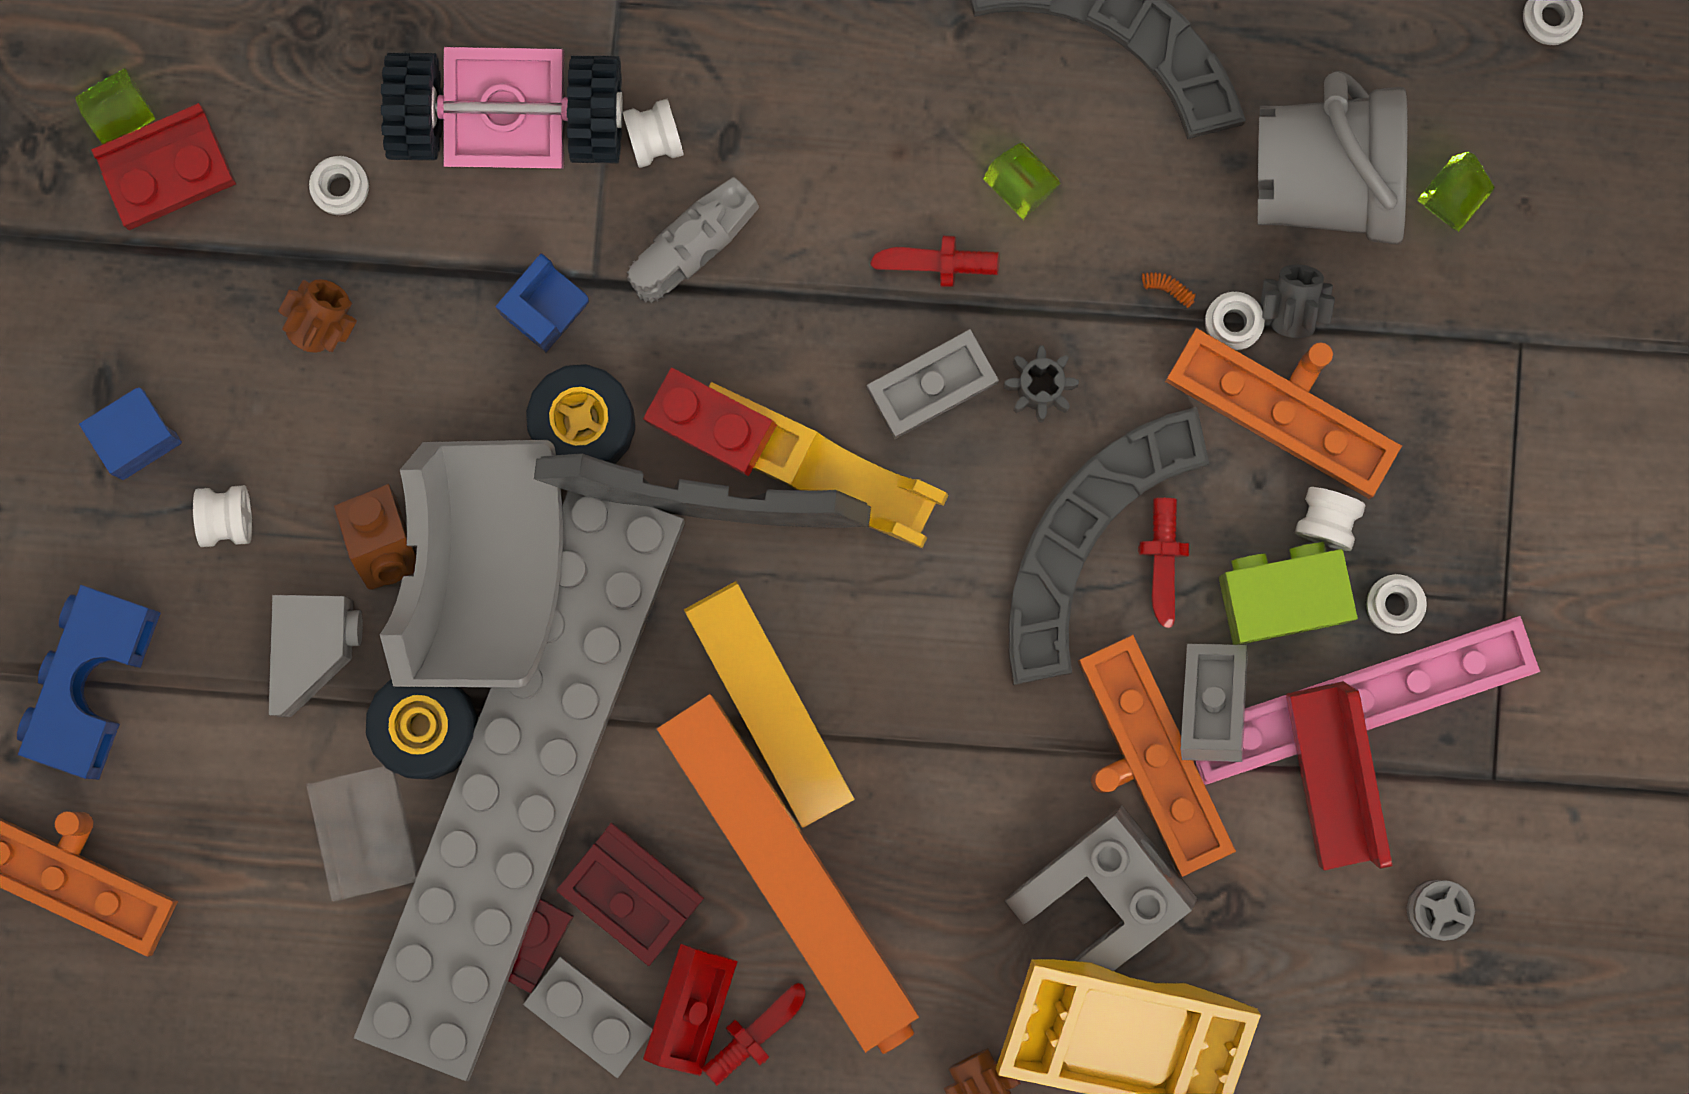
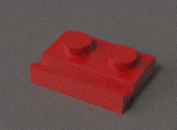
[91,103,236,230]

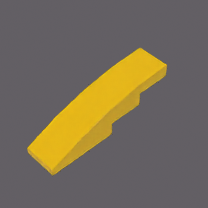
[684,581,855,828]

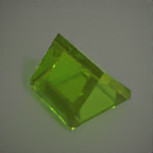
[75,68,156,144]
[983,142,1061,220]
[1417,152,1495,232]

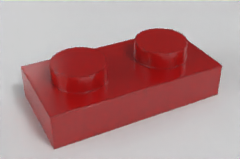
[643,367,777,477]
[643,944,738,1076]

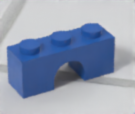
[17,585,161,780]

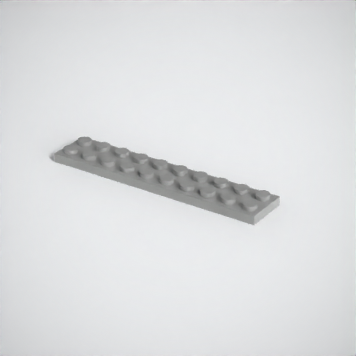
[354,491,685,1081]

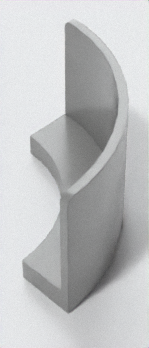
[380,440,563,688]

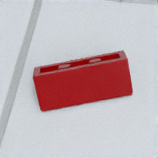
[1286,681,1392,870]

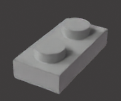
[867,329,999,439]
[1180,644,1248,762]
[523,956,653,1078]

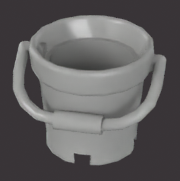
[1258,71,1407,244]

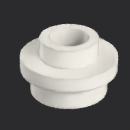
[1523,0,1583,45]
[309,156,369,215]
[1205,292,1264,351]
[1366,574,1427,634]

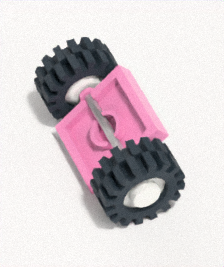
[381,47,623,169]

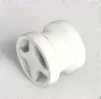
[622,99,684,168]
[193,485,252,547]
[1294,487,1366,551]

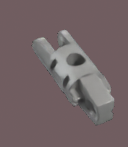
[627,177,759,303]

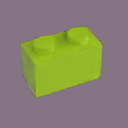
[1219,542,1358,645]

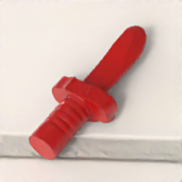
[870,235,1000,287]
[1138,498,1189,629]
[701,983,806,1086]

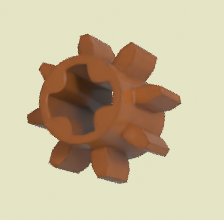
[278,279,357,353]
[944,1048,1021,1094]

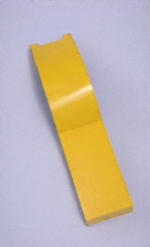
[709,382,949,548]

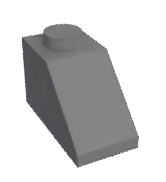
[269,595,363,717]

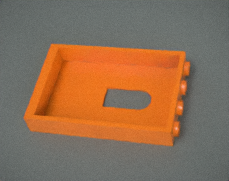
[657,694,919,1054]

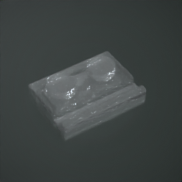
[306,766,418,902]

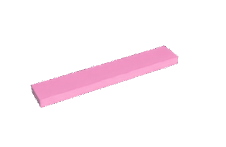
[1193,616,1540,785]

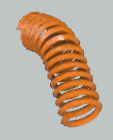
[1142,272,1196,308]

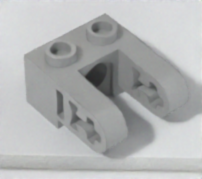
[1005,805,1197,971]

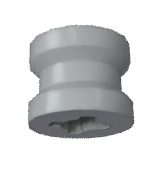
[1406,880,1475,941]

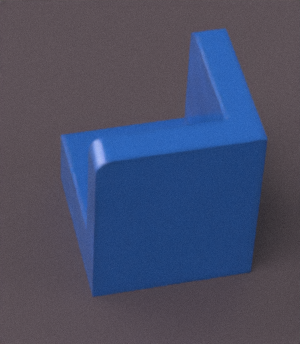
[495,253,589,353]
[79,388,182,480]

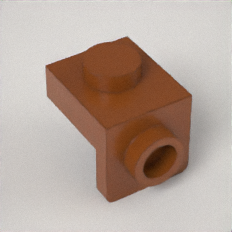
[334,484,417,590]

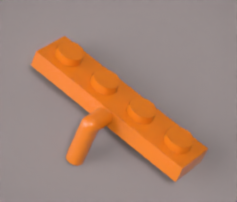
[1165,328,1402,499]
[1078,635,1236,877]
[0,812,178,957]

